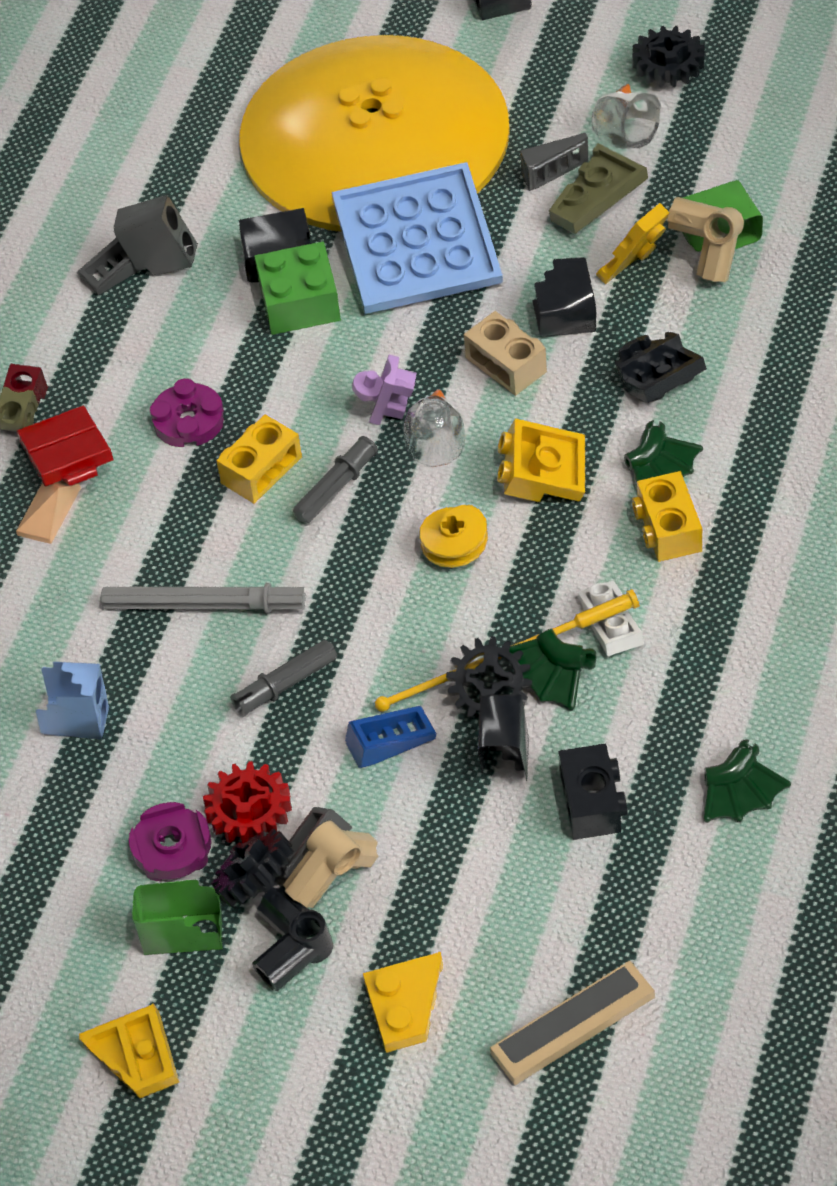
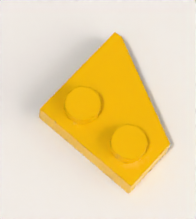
[596,203,670,285]
[363,952,443,1053]
[79,1004,180,1098]

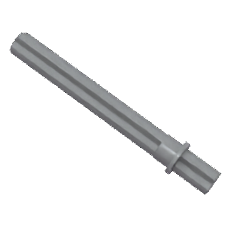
[100,583,306,613]

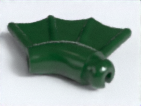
[624,420,703,485]
[509,628,596,711]
[703,739,791,823]

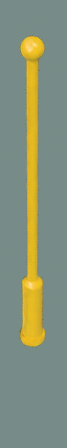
[375,589,640,712]

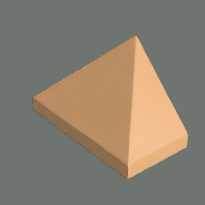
[16,480,81,544]

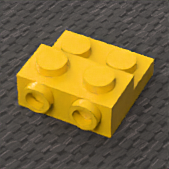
[497,418,585,502]

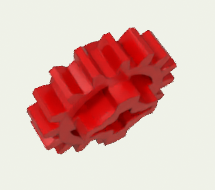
[203,761,292,843]

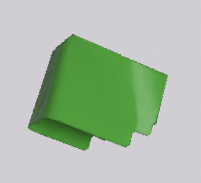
[682,179,763,252]
[132,879,222,955]

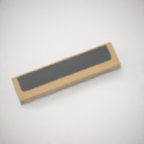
[490,961,655,1086]

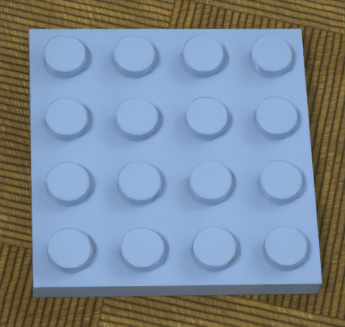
[332,162,503,314]

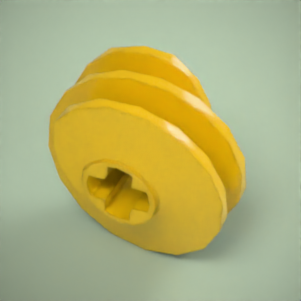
[420,505,488,568]

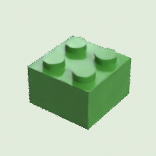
[254,241,341,335]

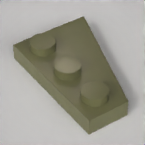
[549,143,648,234]

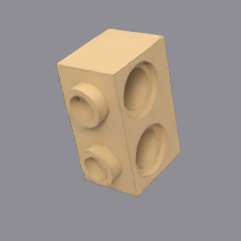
[464,311,547,396]

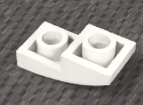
[578,580,644,656]

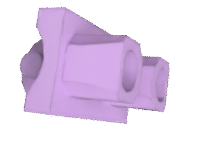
[352,355,416,425]

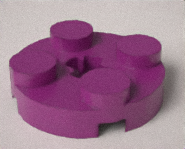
[150,378,224,447]
[129,802,212,881]

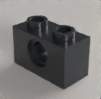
[558,743,628,840]

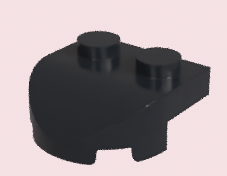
[615,332,707,403]

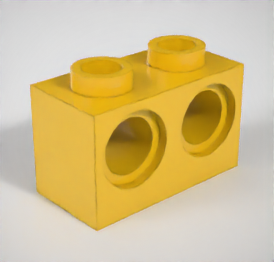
[216,414,302,504]
[632,471,703,562]

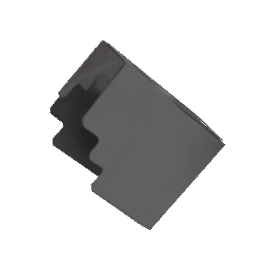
[114,195,198,275]

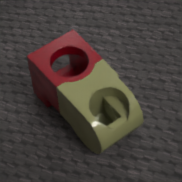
[0,363,48,432]

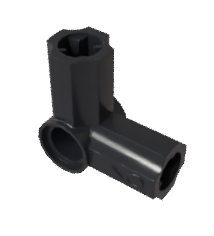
[252,886,333,991]

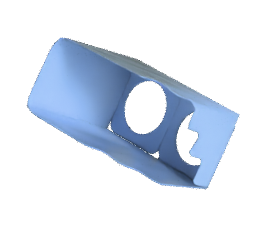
[36,662,109,739]

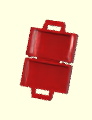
[17,405,114,486]

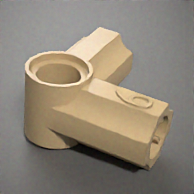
[667,197,744,282]
[283,821,379,908]

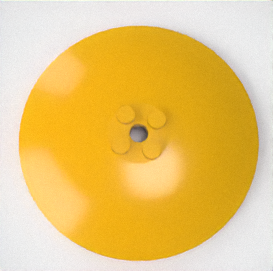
[239,35,510,232]

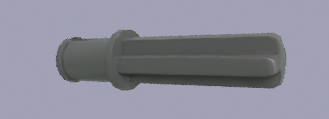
[293,436,378,523]
[230,640,337,717]

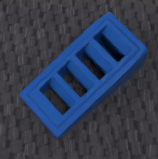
[345,705,437,768]

